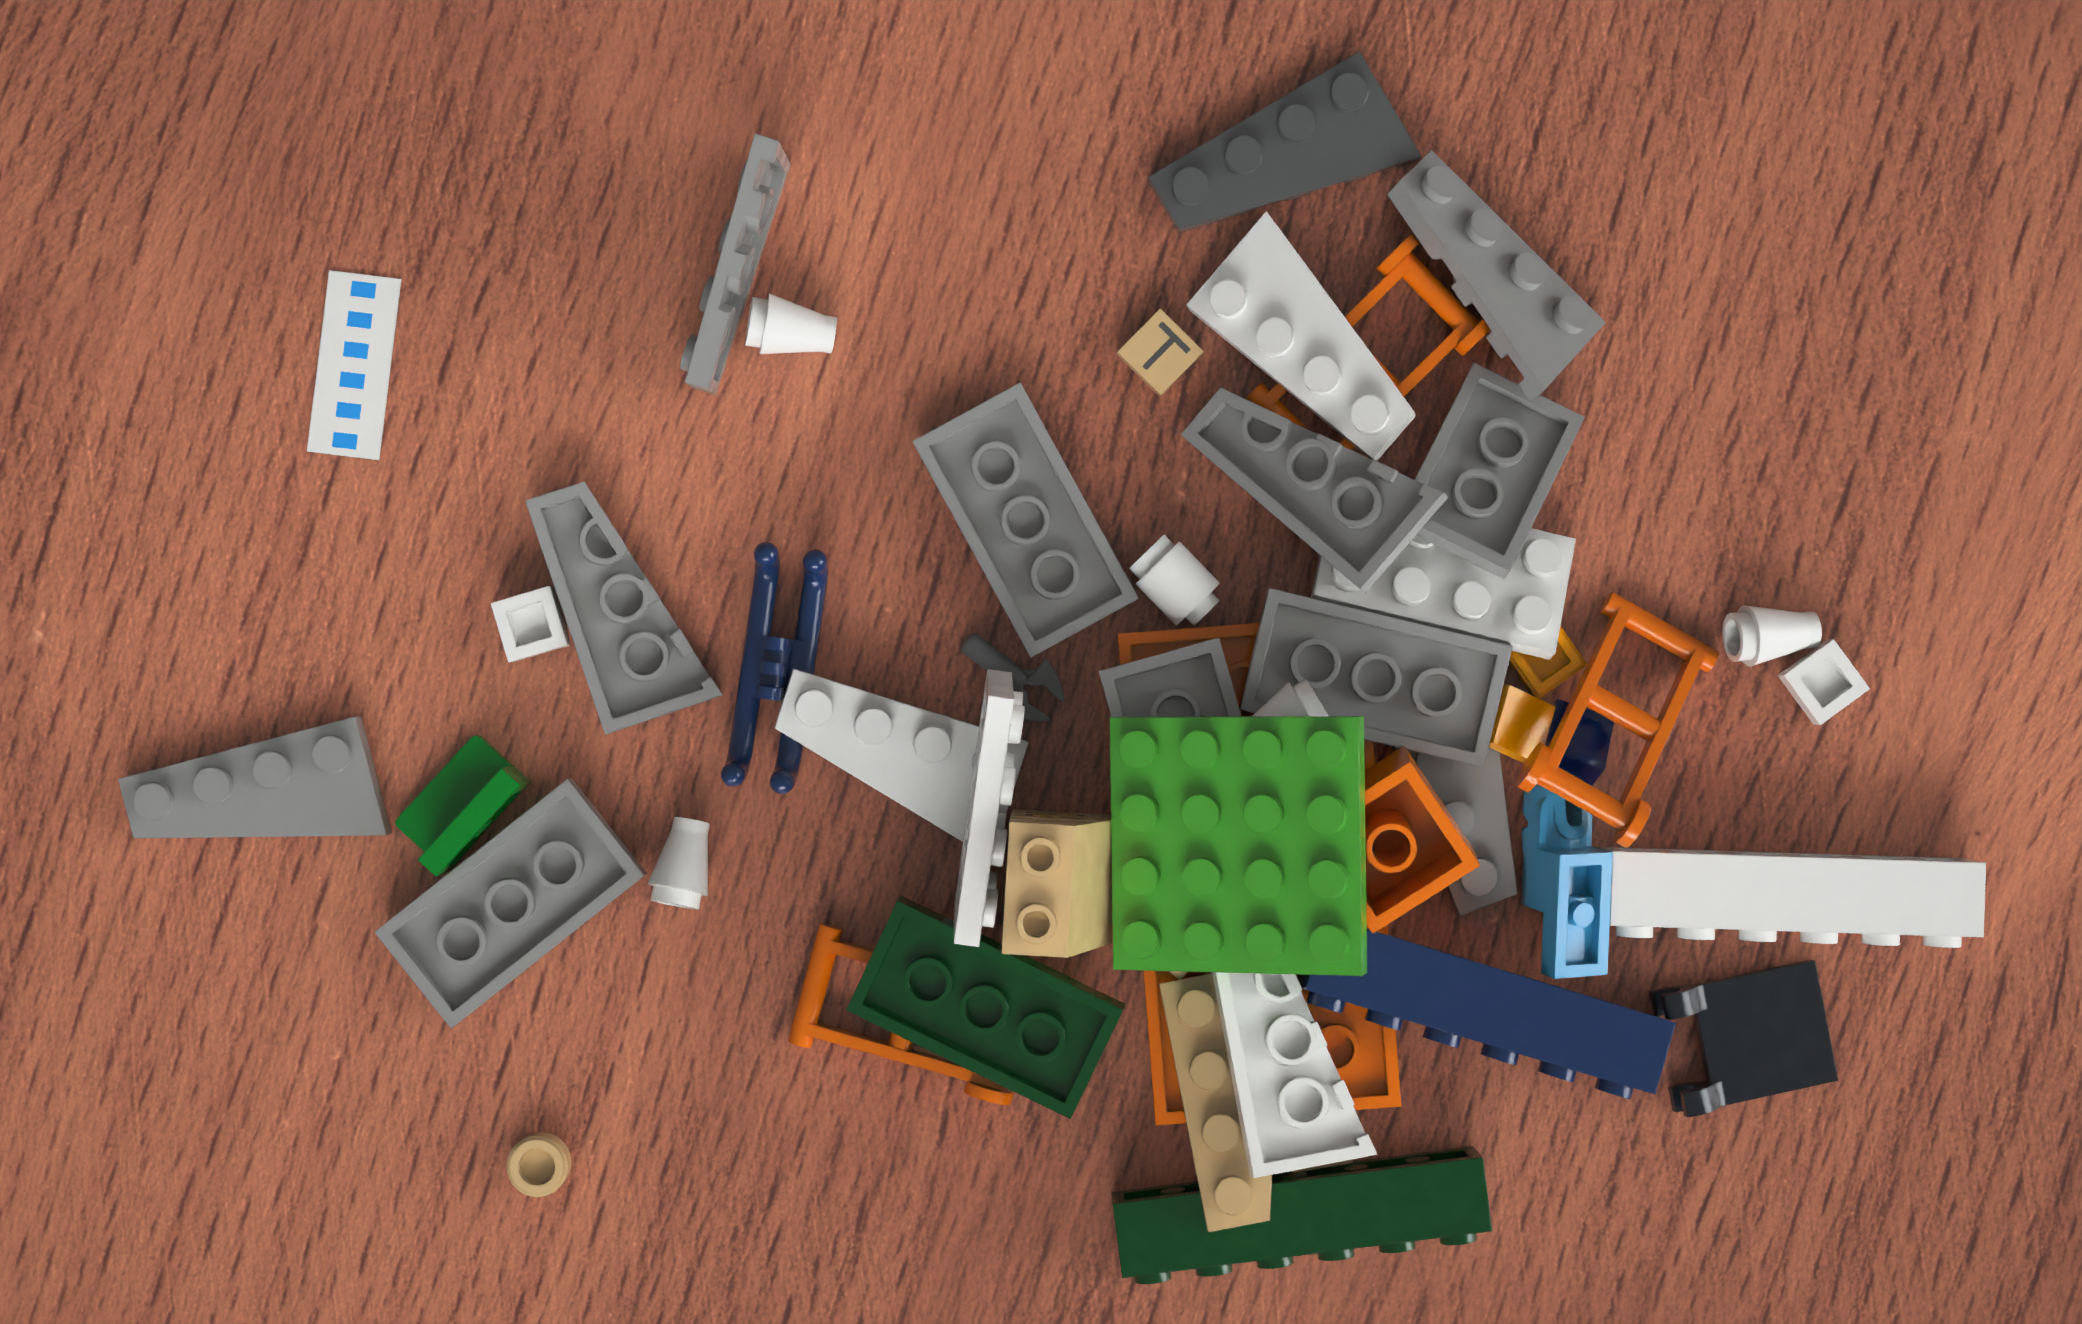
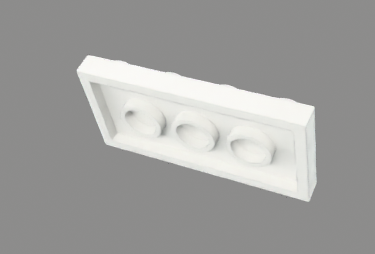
[1311,528,1576,660]
[954,669,1025,947]

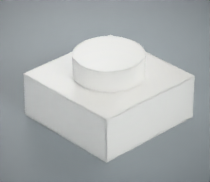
[491,586,571,662]
[1777,639,1870,725]

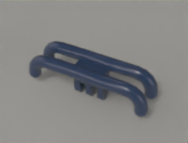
[721,542,828,794]

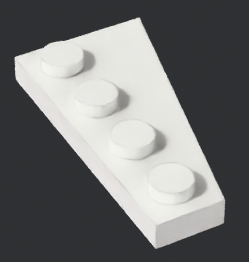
[1186,211,1416,461]
[774,668,1029,842]
[1212,972,1378,1178]

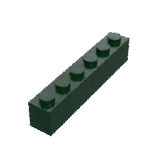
[1111,1146,1492,1284]

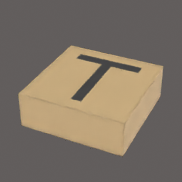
[1117,309,1204,397]

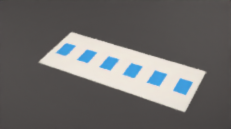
[307,270,402,460]

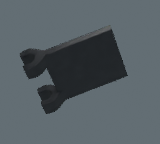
[1649,959,1839,1117]

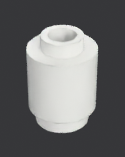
[1129,534,1220,626]

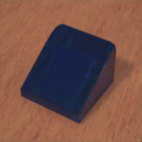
[1545,699,1614,786]

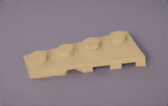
[1159,973,1272,1232]

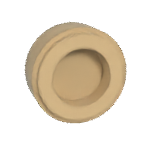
[507,1132,572,1197]

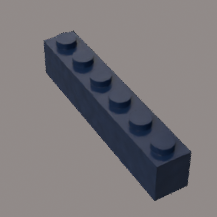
[1296,929,1676,1099]

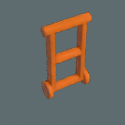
[1245,234,1490,450]
[1516,592,1720,848]
[788,923,1014,1105]

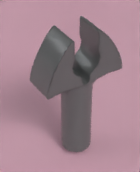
[961,633,1065,722]

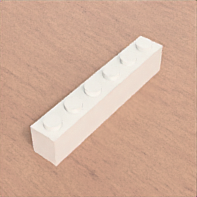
[1600,847,1986,948]

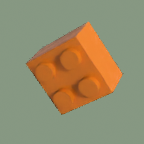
[1365,746,1480,933]

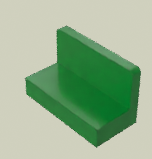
[395,735,531,876]

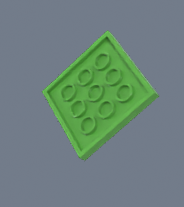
[1110,716,1367,976]

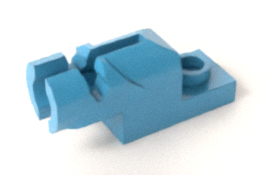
[1521,784,1613,979]

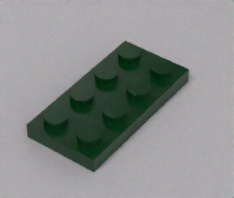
[846,896,1125,1119]

